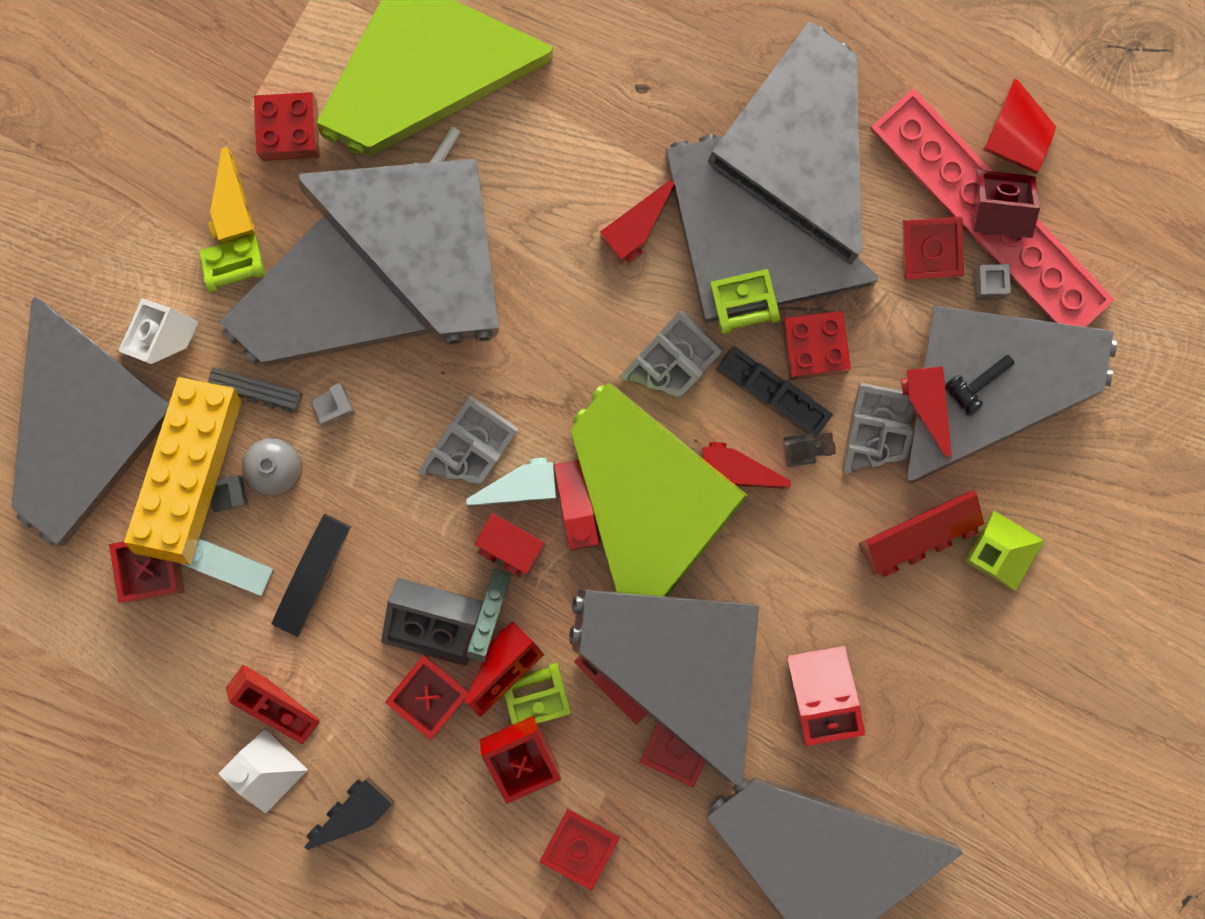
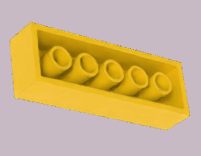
[124,377,242,566]

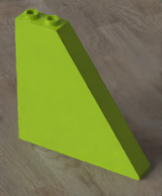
[317,0,553,157]
[570,383,748,597]

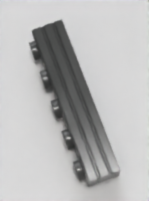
[207,367,303,413]

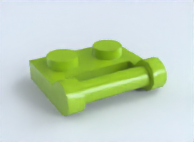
[199,233,266,293]
[710,269,780,335]
[504,662,572,725]

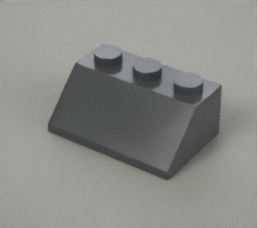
[381,578,483,666]

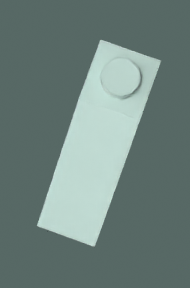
[466,458,556,507]
[180,538,274,596]

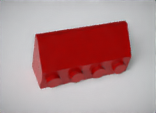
[859,490,985,578]

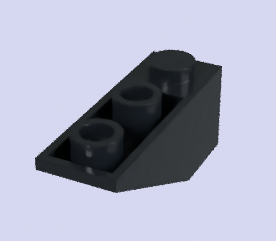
[304,777,395,850]

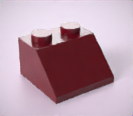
[972,170,1040,238]

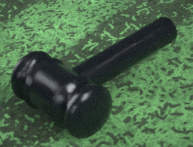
[945,354,1015,416]

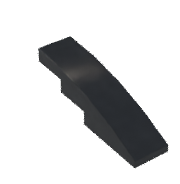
[715,346,833,438]
[271,514,351,637]

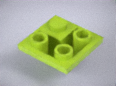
[963,511,1044,592]

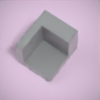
[974,264,1011,300]
[312,383,355,427]

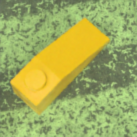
[208,147,257,243]

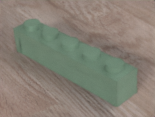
[467,568,511,663]

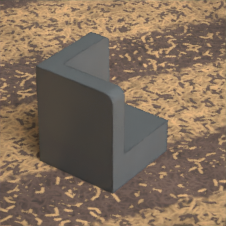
[211,475,249,512]

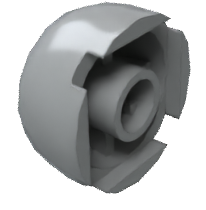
[242,438,302,497]

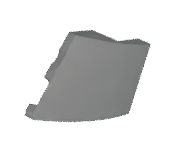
[619,309,724,398]
[843,382,914,474]
[418,395,519,484]

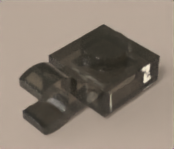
[783,433,836,468]

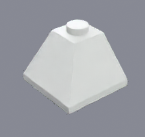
[118,298,199,364]
[219,729,308,813]

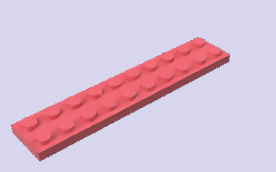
[870,88,1115,327]

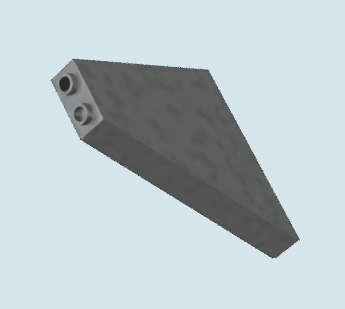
[707,21,862,264]
[666,134,878,323]
[299,159,499,345]
[219,216,430,366]
[11,296,169,546]
[907,306,1117,483]
[569,589,759,786]
[707,777,963,919]

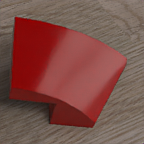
[983,78,1056,174]

